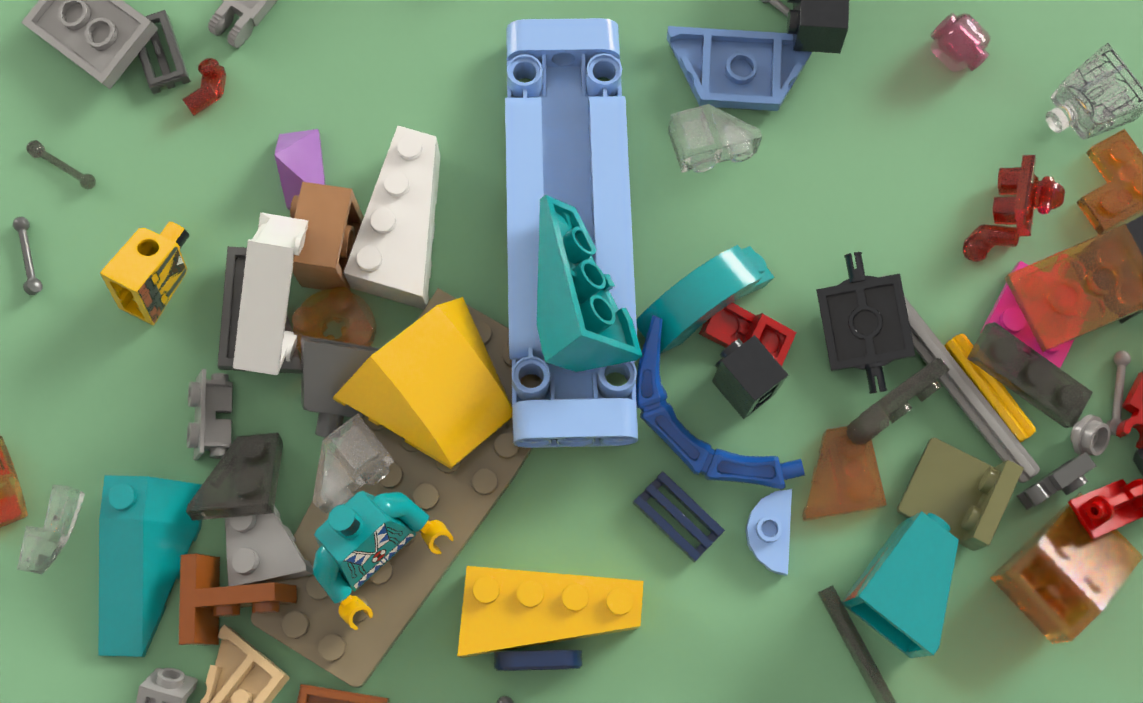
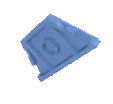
[667,26,812,111]

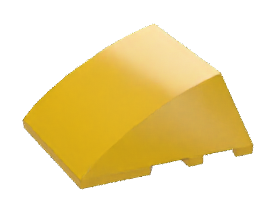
[333,297,512,469]

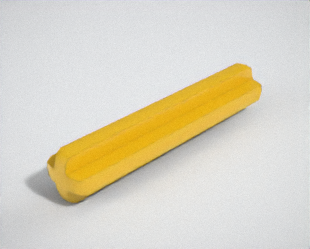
[944,333,1036,443]

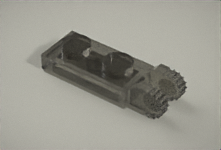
[846,358,950,446]

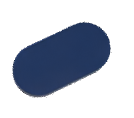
[494,650,582,671]

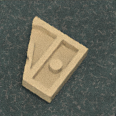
[200,624,290,703]

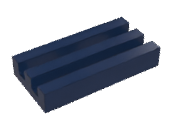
[633,471,725,563]

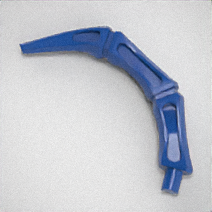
[636,315,805,490]

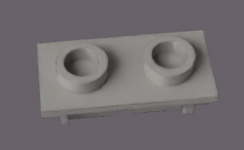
[187,369,233,460]

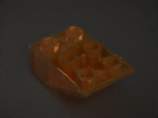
[990,492,1143,644]

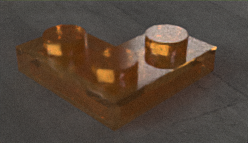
[1076,129,1143,235]

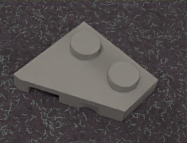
[224,495,313,586]

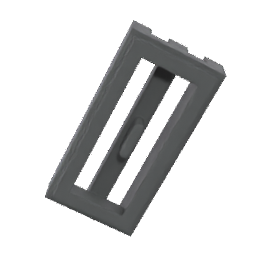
[138,10,191,94]

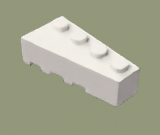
[344,126,441,310]

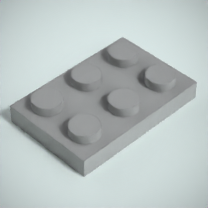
[21,0,158,89]

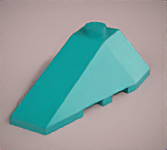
[537,195,642,372]
[98,475,205,657]

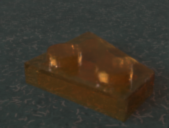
[802,423,887,521]

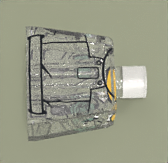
[1046,43,1143,140]

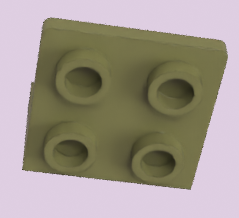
[897,438,1024,551]

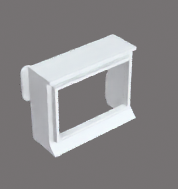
[233,212,308,375]

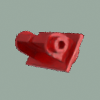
[1068,479,1143,540]

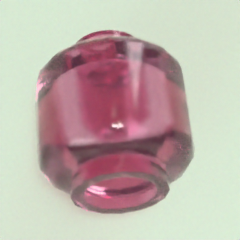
[930,13,990,72]

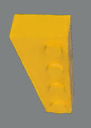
[457,566,644,658]

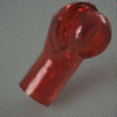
[182,58,226,116]
[963,224,1019,262]

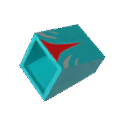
[841,511,959,658]

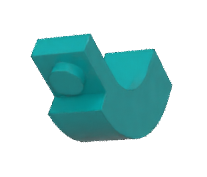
[636,245,775,354]

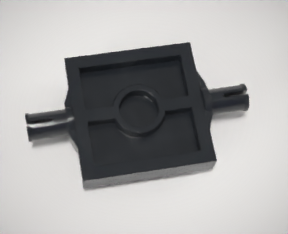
[816,252,916,394]

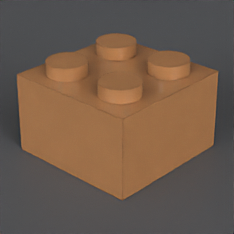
[290,182,364,294]

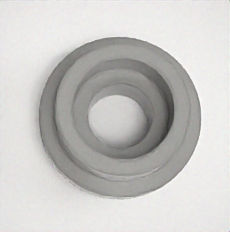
[1070,415,1111,456]

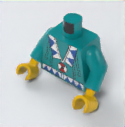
[313,491,454,630]

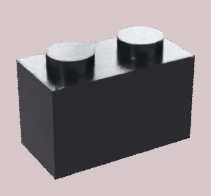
[712,335,788,419]

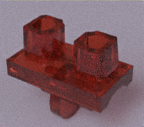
[993,155,1065,236]

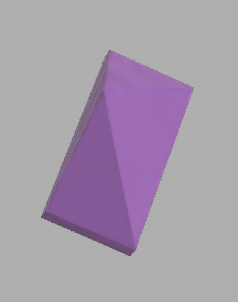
[274,129,326,210]

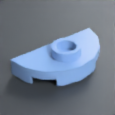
[745,489,792,576]

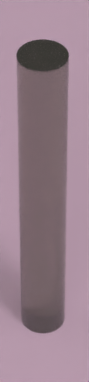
[818,585,897,703]

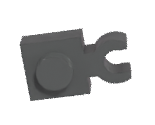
[1017,452,1096,510]

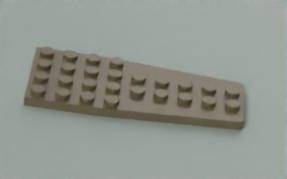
[251,288,542,687]

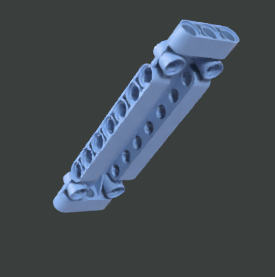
[505,18,638,448]

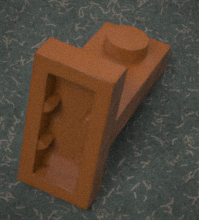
[179,553,297,646]

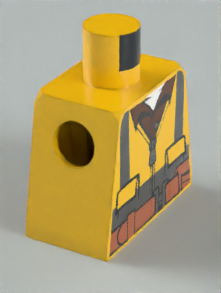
[100,222,190,326]

